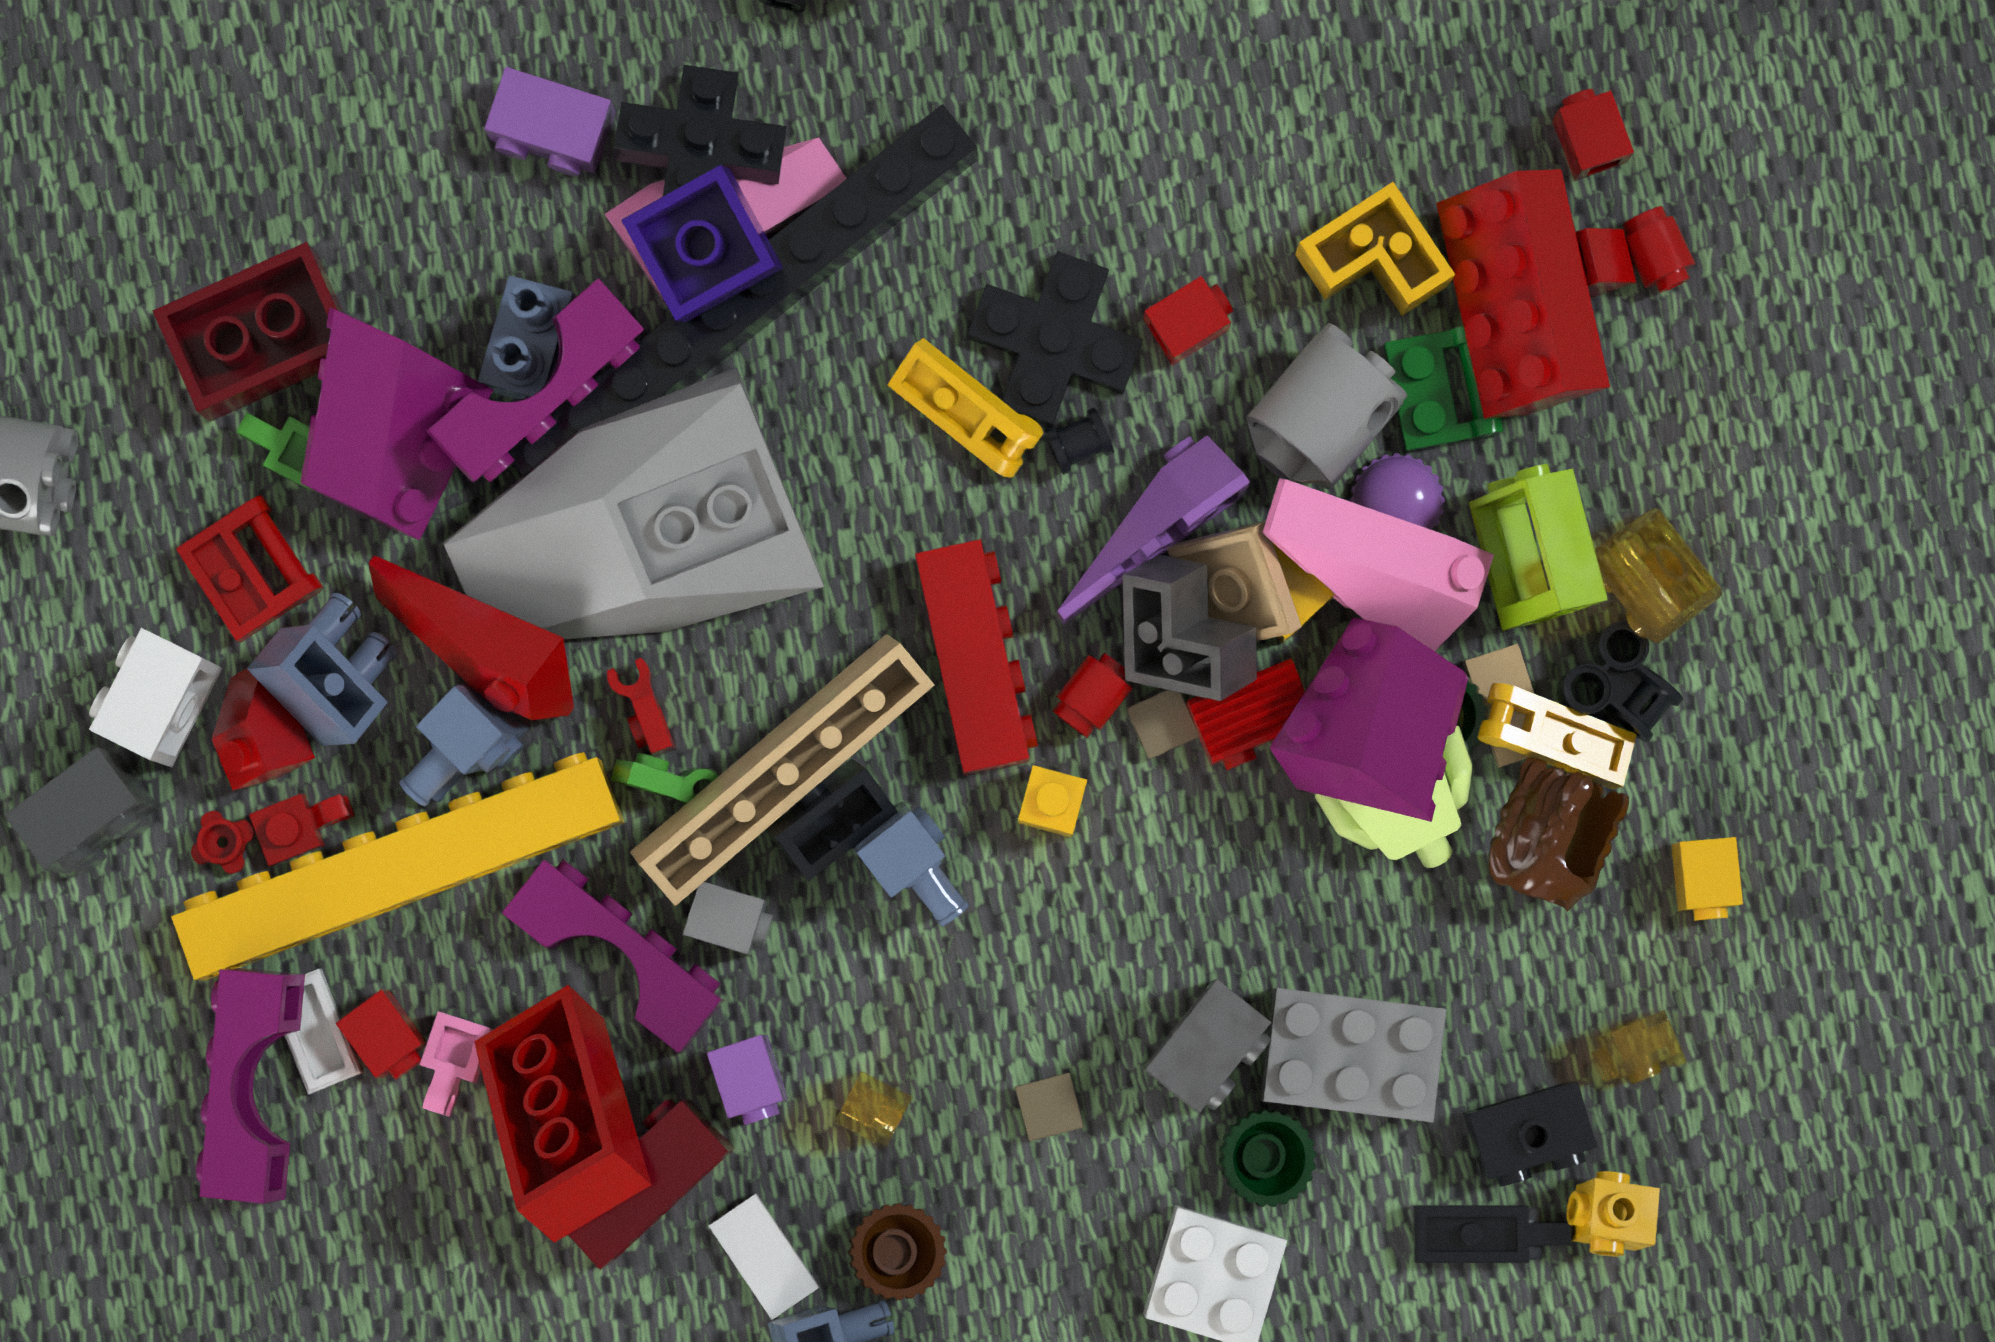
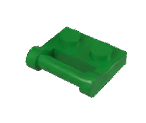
[1383,326,1504,453]

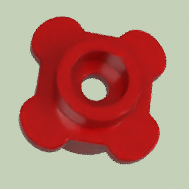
[191,811,255,874]

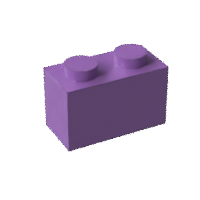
[484,67,616,177]
[707,1035,788,1125]

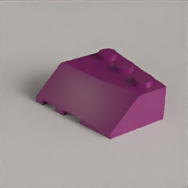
[300,308,493,541]
[1269,617,1468,822]

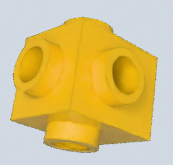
[1566,1171,1660,1257]

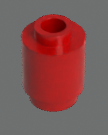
[1622,206,1696,293]
[1052,653,1133,738]

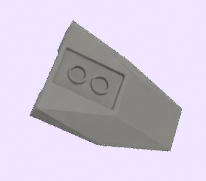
[444,367,824,639]

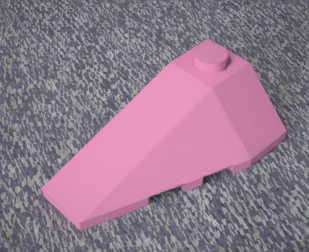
[605,138,847,306]
[1262,479,1494,651]

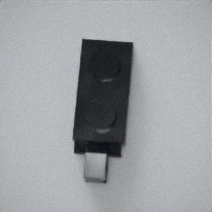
[1413,1205,1572,1263]

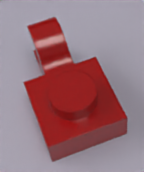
[607,658,676,757]
[249,793,355,867]

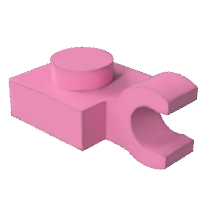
[420,1011,494,1117]

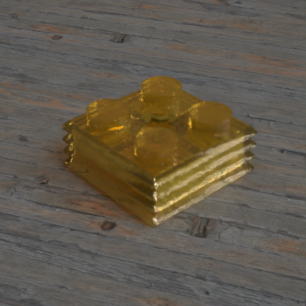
[1595,508,1722,644]

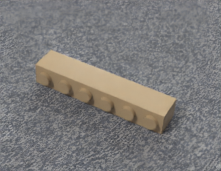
[630,634,934,906]

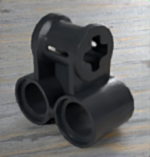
[1556,620,1683,743]

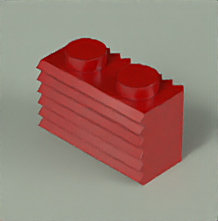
[1186,659,1305,771]

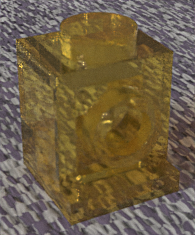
[1592,1010,1687,1084]
[835,1071,913,1147]

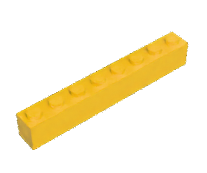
[171,752,625,981]

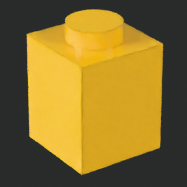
[1018,765,1087,838]
[1671,837,1743,921]

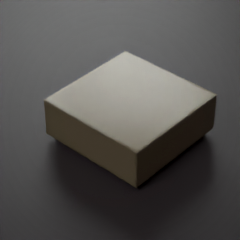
[1126,690,1200,760]
[1015,1073,1084,1142]

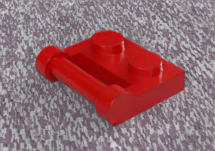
[176,495,324,643]

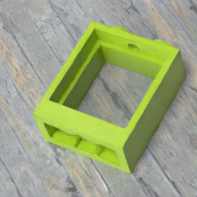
[1468,464,1608,631]

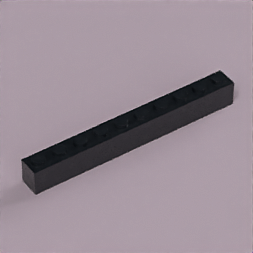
[508,104,978,476]

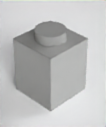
[683,882,774,955]

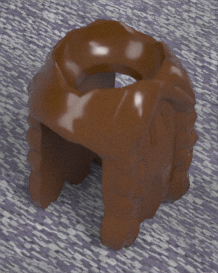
[1488,757,1629,911]

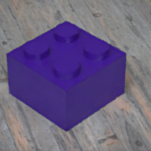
[621,165,784,322]

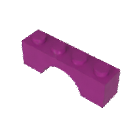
[426,278,644,482]
[502,859,725,1053]
[196,968,305,1204]

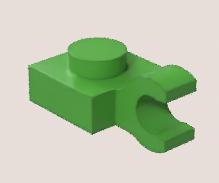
[236,412,316,493]
[610,753,718,806]

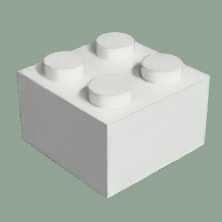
[89,628,223,767]
[1143,1205,1287,1342]

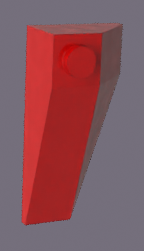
[368,555,574,720]

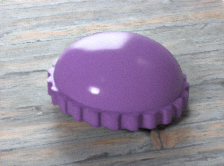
[1350,453,1445,530]

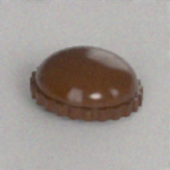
[848,1203,947,1301]

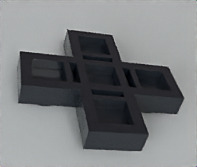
[613,65,787,196]
[967,251,1143,427]

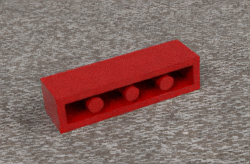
[915,539,1038,776]

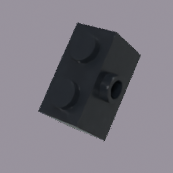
[765,759,898,881]
[1463,1081,1598,1187]

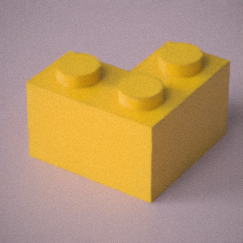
[1295,182,1455,316]

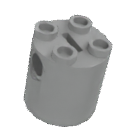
[1246,323,1407,489]
[0,415,78,536]

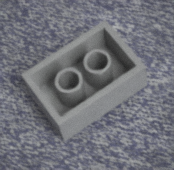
[1260,988,1447,1123]

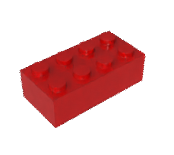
[1436,169,1610,419]
[474,985,651,1243]

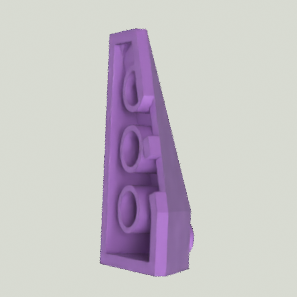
[1057,435,1250,625]

